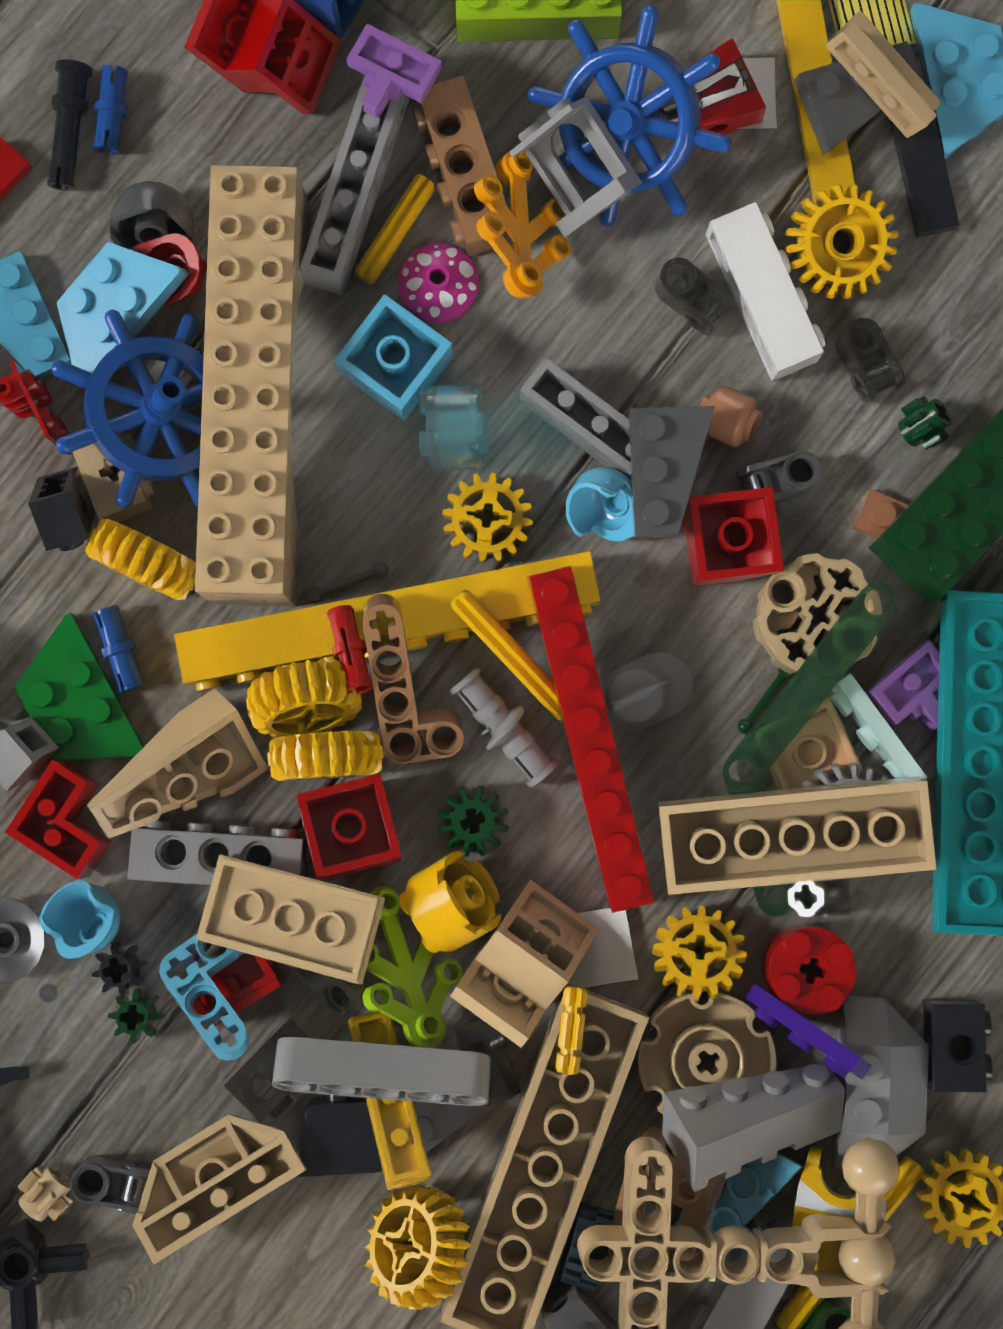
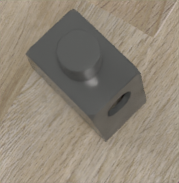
[540,1279,618,1329]

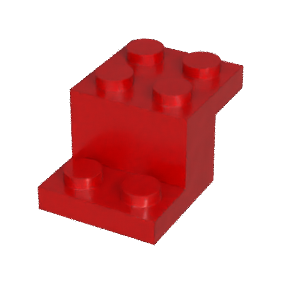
[184,0,342,114]

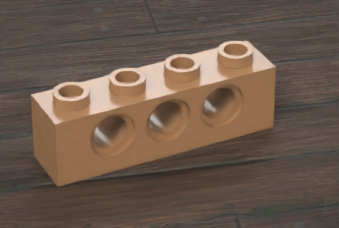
[412,76,514,257]

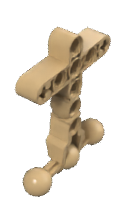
[577,1137,900,1329]

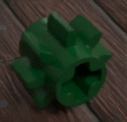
[898,396,952,450]
[108,987,165,1044]

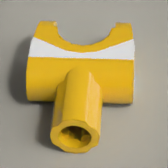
[792,1146,886,1273]

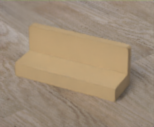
[825,11,941,138]

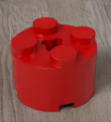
[761,924,856,1015]

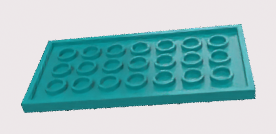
[932,590,1003,936]

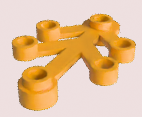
[474,151,571,299]

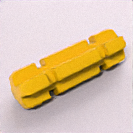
[556,986,588,1075]

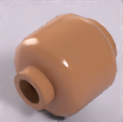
[699,386,763,448]

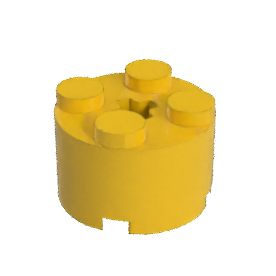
[399,851,501,953]

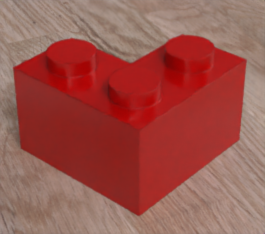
[5,759,112,879]

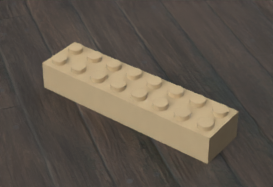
[441,983,649,1329]

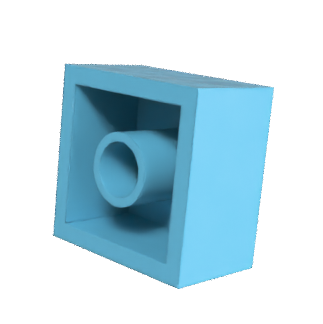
[334,294,454,421]

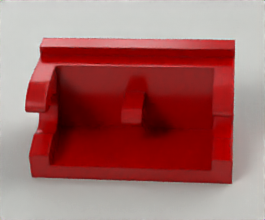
[192,953,286,1030]

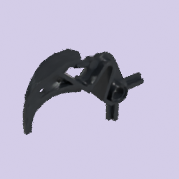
[0,1066,89,1329]

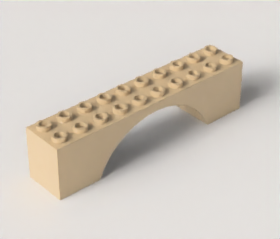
[195,165,309,606]

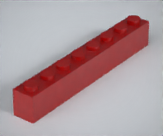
[526,566,654,913]

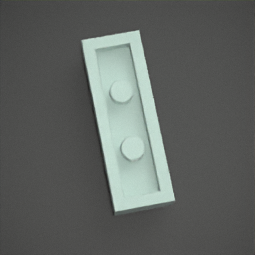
[829,673,927,779]

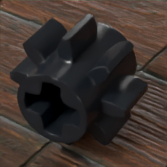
[91,941,148,996]

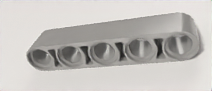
[272,1037,491,1106]

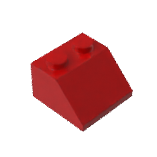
[683,487,784,587]

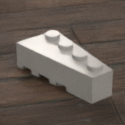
[662,1063,845,1192]

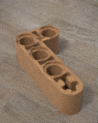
[363,594,464,764]

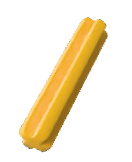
[355,174,435,285]

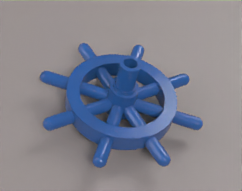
[528,5,732,227]
[51,309,204,509]

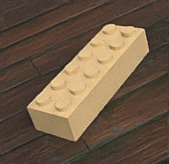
[658,777,936,895]

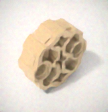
[752,553,883,680]

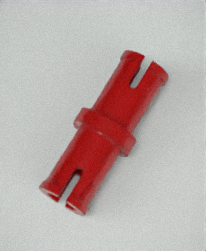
[327,605,373,694]

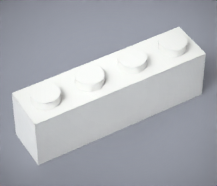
[706,202,825,382]

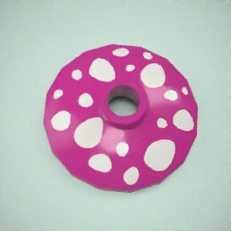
[398,243,479,323]

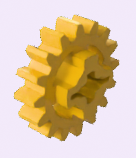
[442,472,533,565]
[652,905,747,1002]
[916,1148,1003,1248]

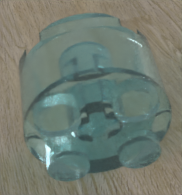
[419,383,489,470]

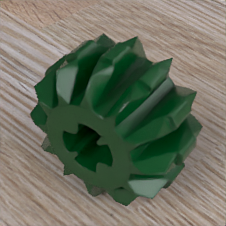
[438,785,509,857]

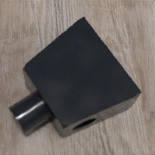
[299,1095,383,1177]

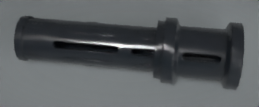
[47,59,93,191]

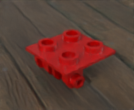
[0,360,71,455]

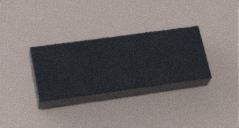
[890,118,960,238]

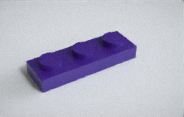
[745,984,872,1080]

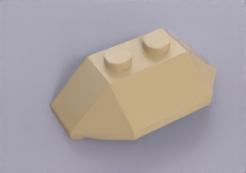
[132,1114,307,1265]

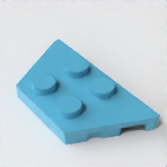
[910,3,1003,159]
[56,242,189,389]

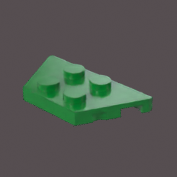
[14,613,145,761]

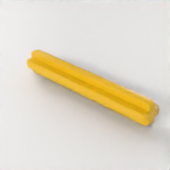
[451,589,562,721]

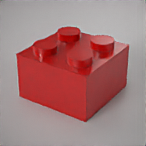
[296,773,402,882]

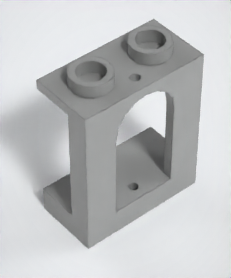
[509,96,642,237]

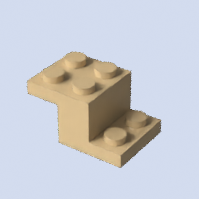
[450,880,599,1048]

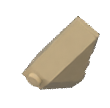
[87,688,268,838]

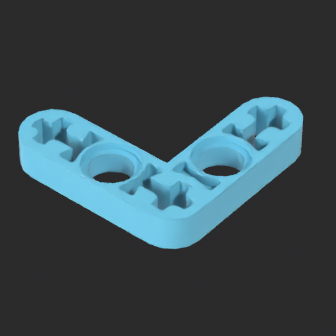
[159,934,249,1061]

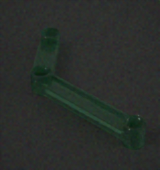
[722,582,898,917]

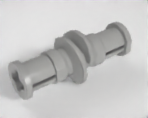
[448,666,559,788]

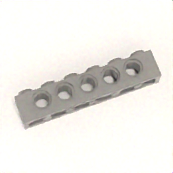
[299,75,410,296]

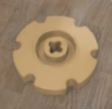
[637,991,776,1115]

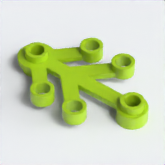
[363,886,462,1048]

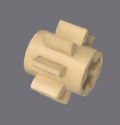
[18,1166,74,1222]

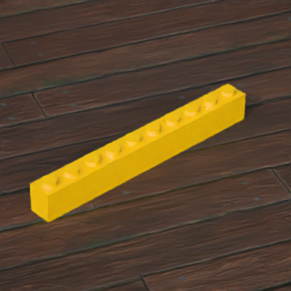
[174,551,600,692]

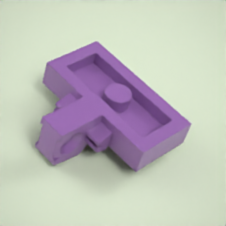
[347,24,442,118]
[865,640,939,732]

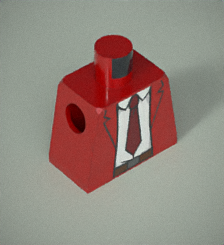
[661,38,766,135]

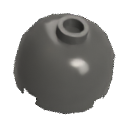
[110,181,194,249]

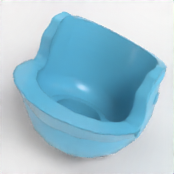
[566,467,634,542]
[39,880,121,959]

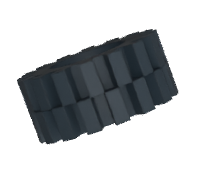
[559,1202,614,1291]

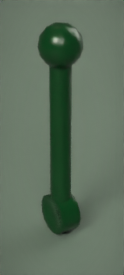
[737,668,794,735]

